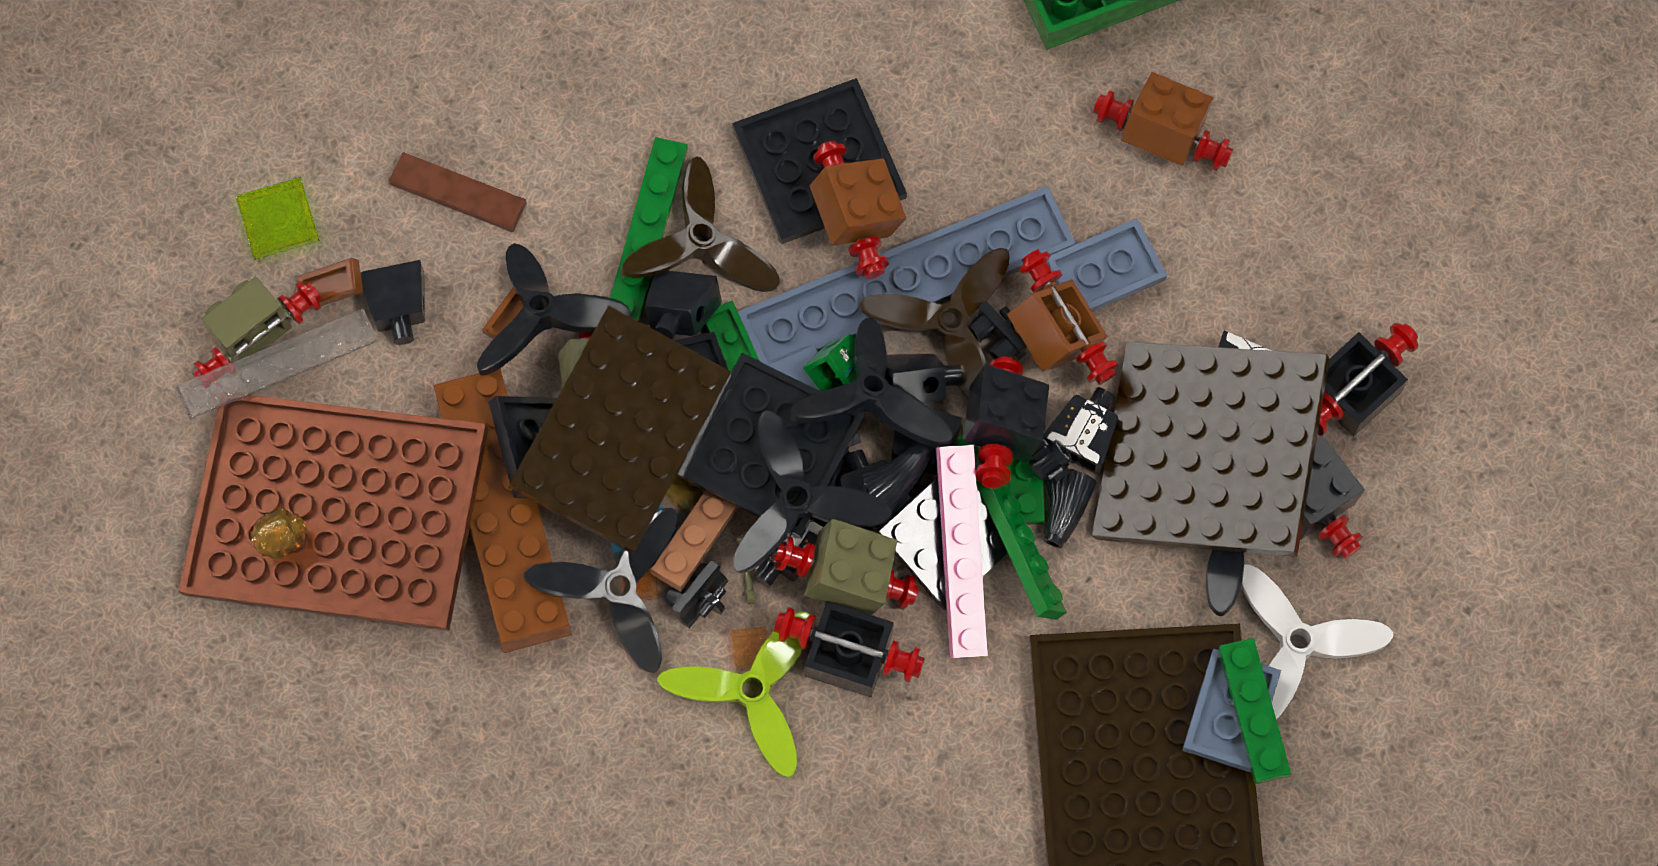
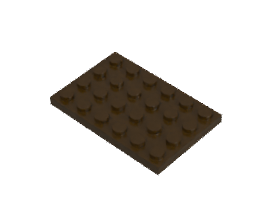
[509,305,731,554]

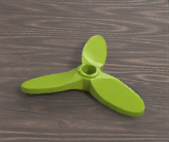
[657,612,810,778]

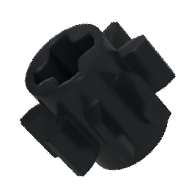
[1029,439,1072,482]

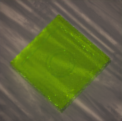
[236,177,320,260]

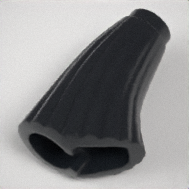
[861,443,932,511]
[1043,469,1097,548]

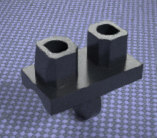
[968,301,1027,361]
[664,560,728,629]

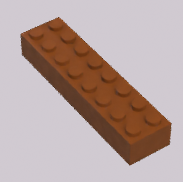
[433,368,572,653]

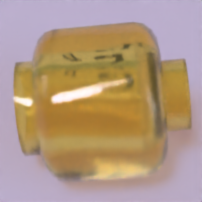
[251,508,306,560]

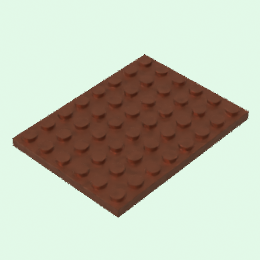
[179,391,489,631]

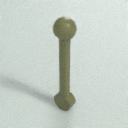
[736,534,755,604]

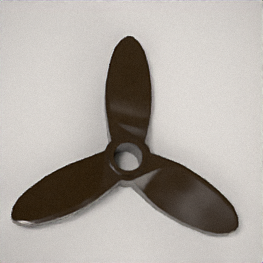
[621,156,780,292]
[859,248,1010,400]

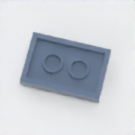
[1047,218,1167,312]
[1182,649,1281,772]

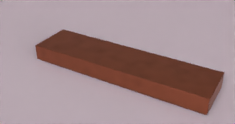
[389,152,527,232]

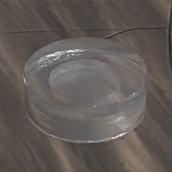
[883,331,911,355]

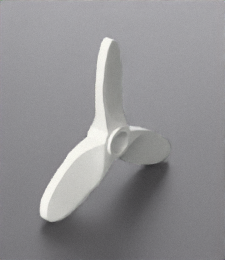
[1241,564,1393,720]

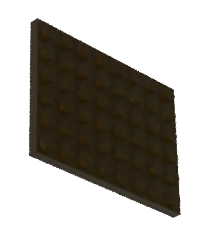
[1029,623,1264,866]

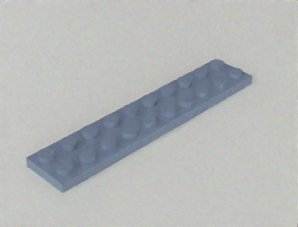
[737,186,1076,365]

